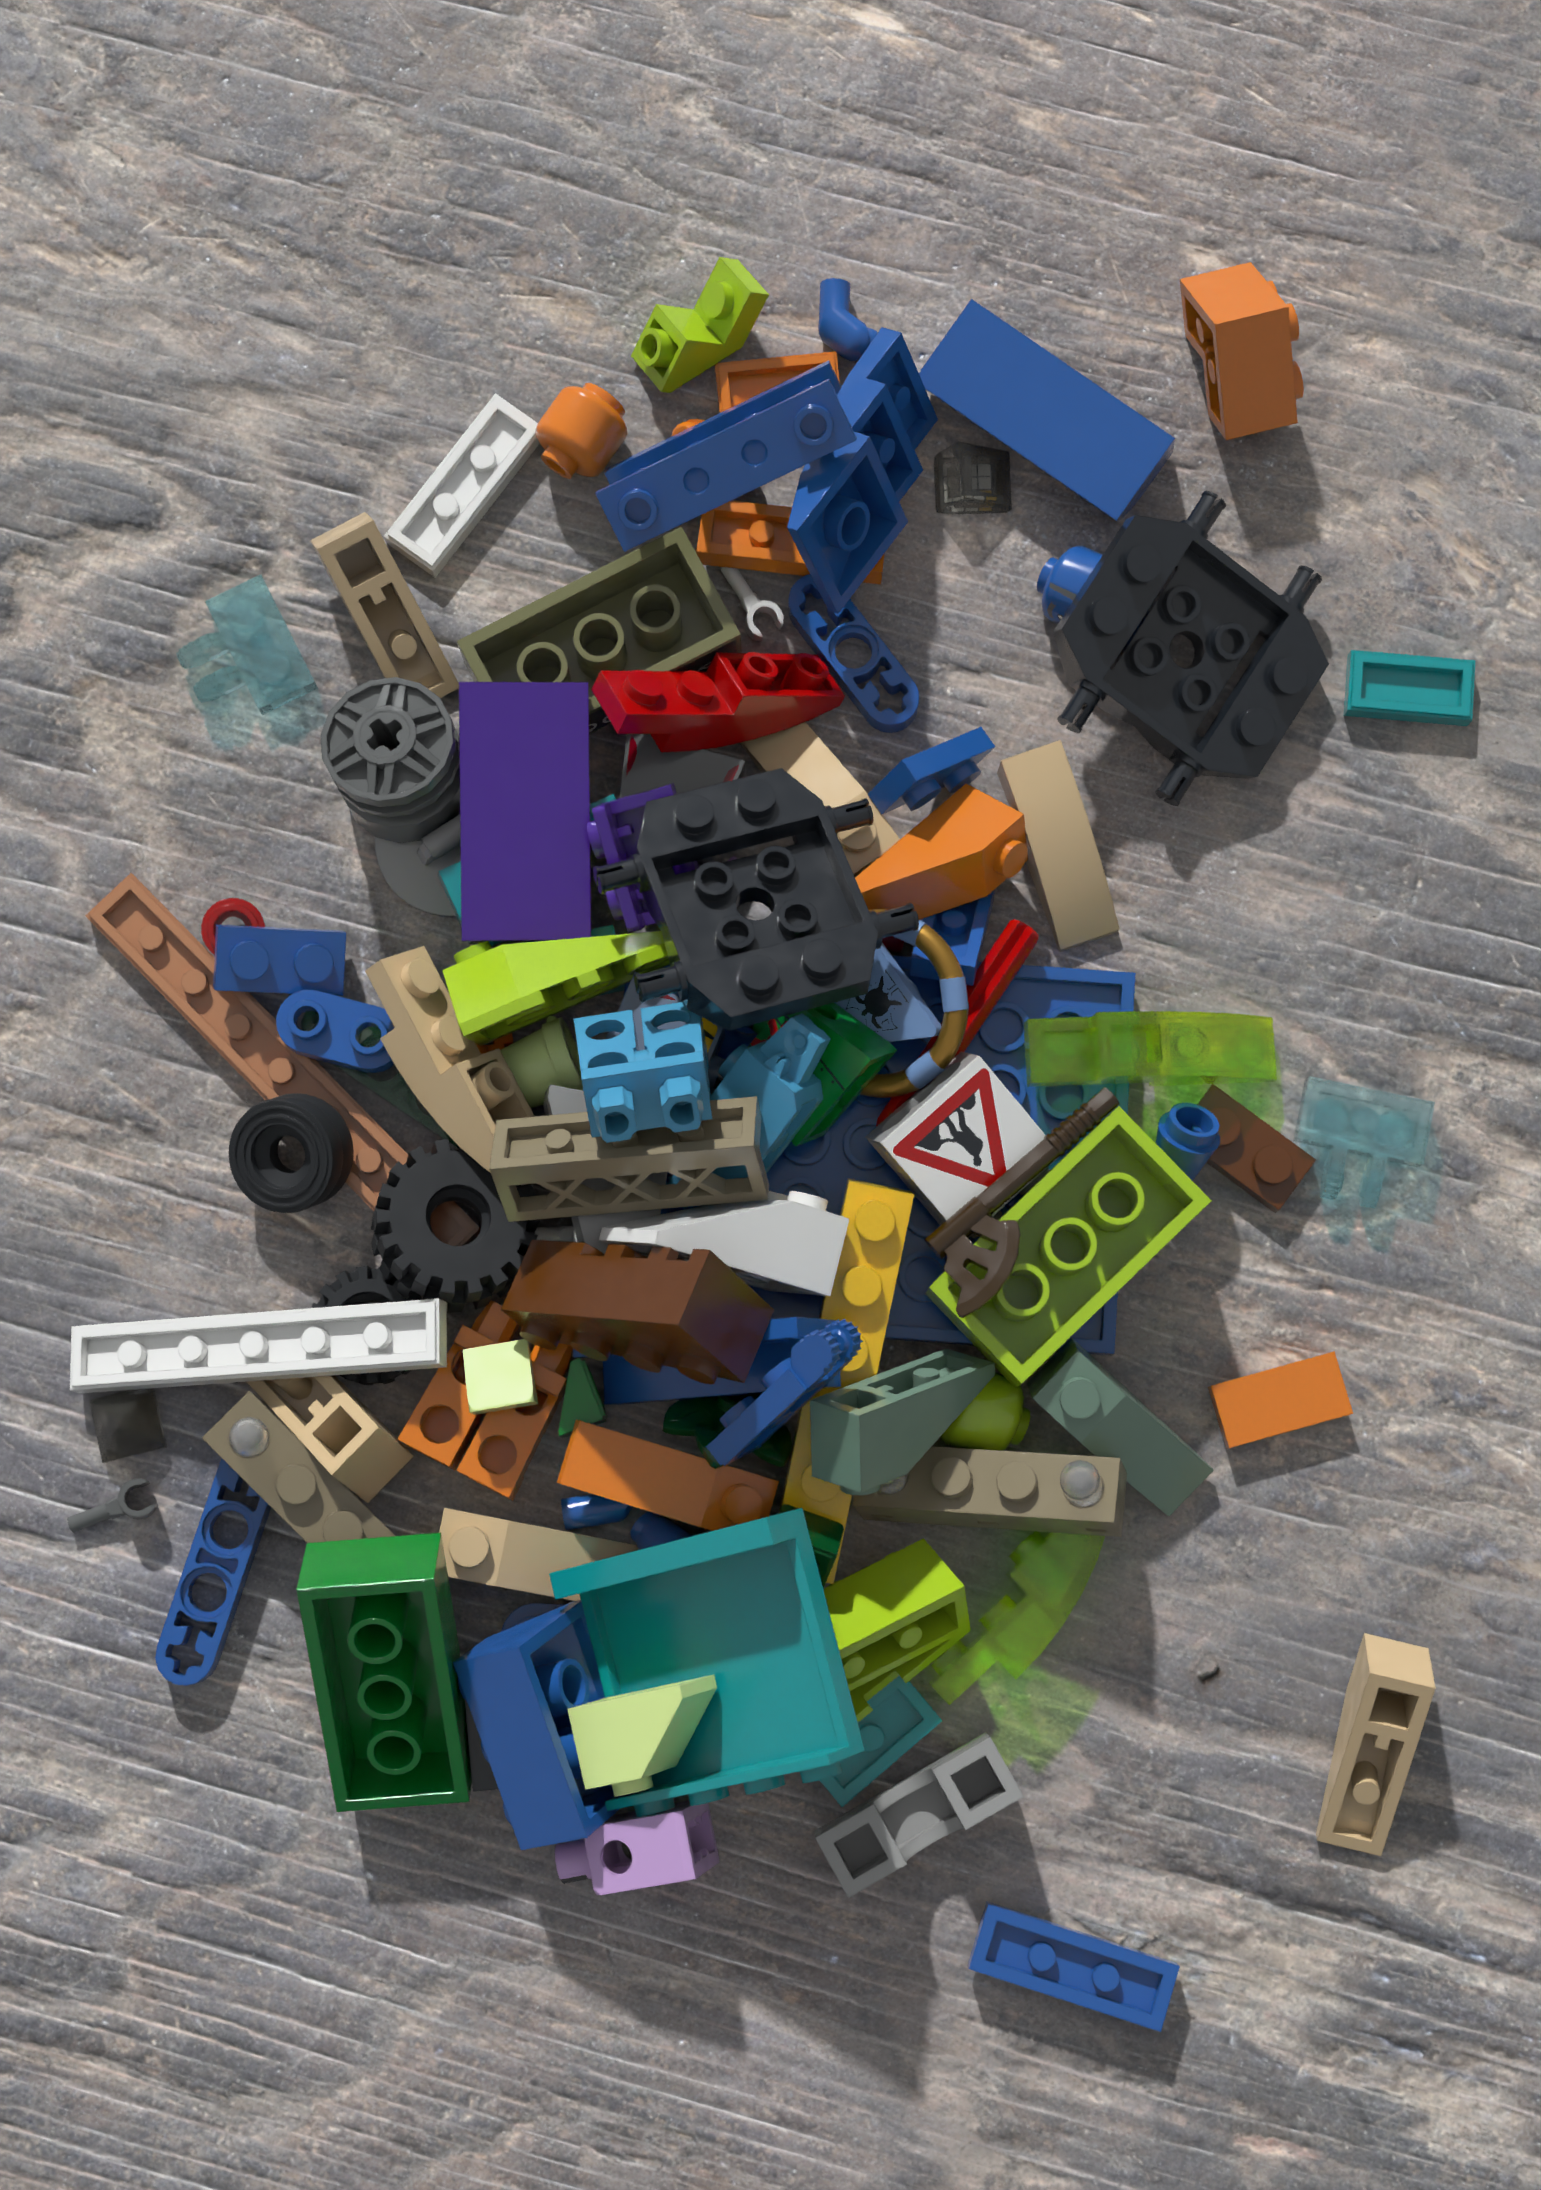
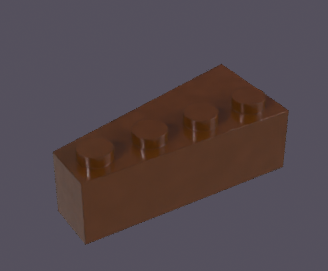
[501,1240,774,1385]

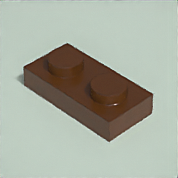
[1197,1084,1316,1213]

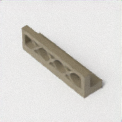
[489,1096,769,1222]

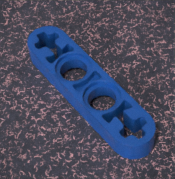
[155,1458,271,1686]

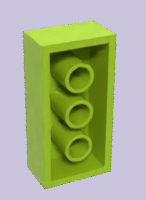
[925,1106,1212,1388]

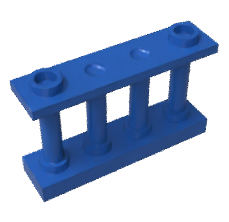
[595,360,857,552]

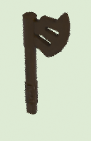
[924,1087,1120,1318]

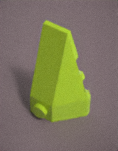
[442,931,670,1046]

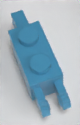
[666,1013,831,1209]

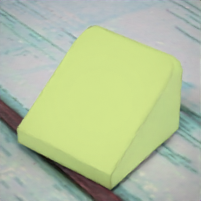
[463,1339,538,1415]

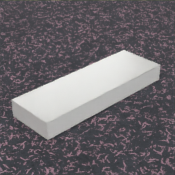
[384,393,540,578]

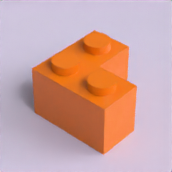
[1180,262,1304,440]

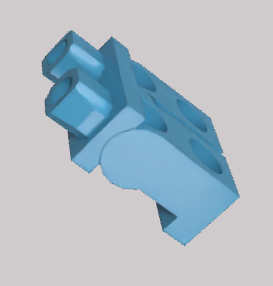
[574,1002,713,1143]

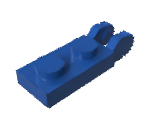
[706,1319,863,1466]

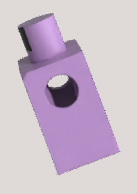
[555,1800,719,1895]

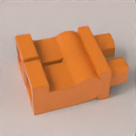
[397,1300,573,1501]

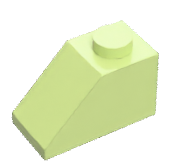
[567,1674,717,1796]

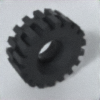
[371,1139,540,1313]

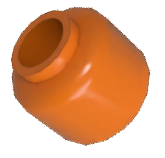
[535,383,628,479]

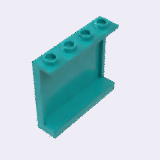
[549,1508,865,1817]

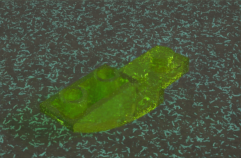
[1024,1011,1277,1087]
[928,1531,1105,1706]

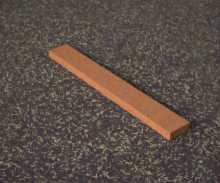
[85,873,481,1246]

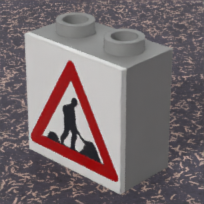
[866,1052,1055,1238]

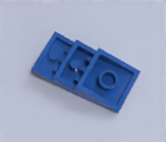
[787,327,938,614]

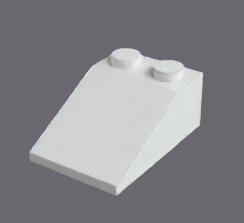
[599,1191,849,1296]

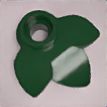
[663,1394,792,1469]

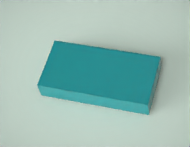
[1343,650,1476,726]

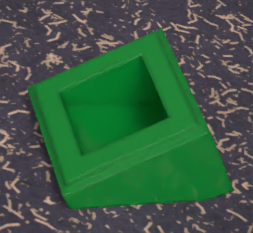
[558,1358,608,1438]

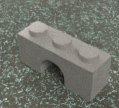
[814,1733,1024,1898]

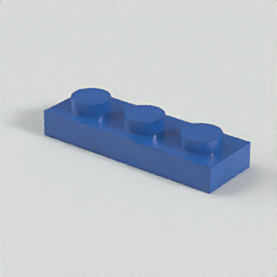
[967,1901,1180,2032]

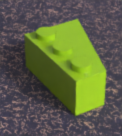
[823,1538,971,1722]

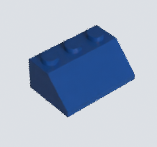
[453,1600,619,1850]

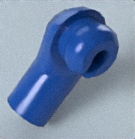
[561,1494,633,1530]

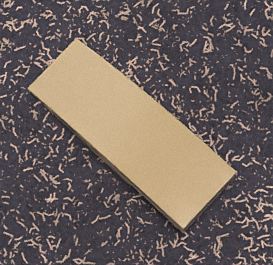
[997,740,1120,952]

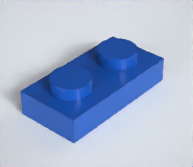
[868,727,995,815]
[910,889,995,986]
[213,925,346,996]

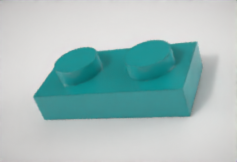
[819,1676,942,1807]

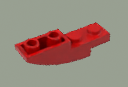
[591,652,845,753]

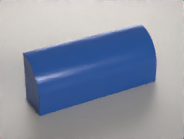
[919,299,1175,522]

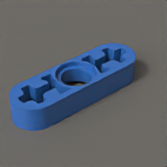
[788,574,919,733]

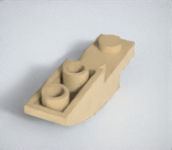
[365,946,535,1173]

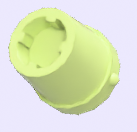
[500,1016,583,1108]

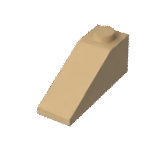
[310,512,459,698]
[741,722,900,877]
[247,1375,414,1503]
[439,1508,639,1601]
[1316,1633,1436,1856]

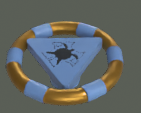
[836,909,969,1098]

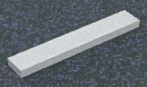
[70,1298,447,1393]

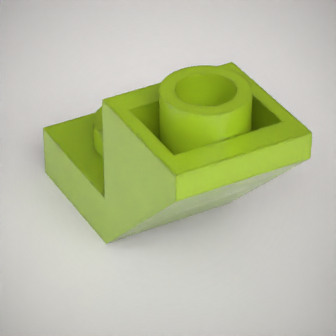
[631,257,769,393]

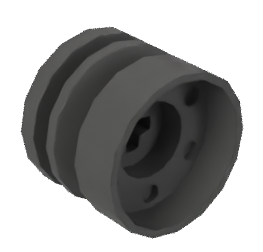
[321,677,460,843]

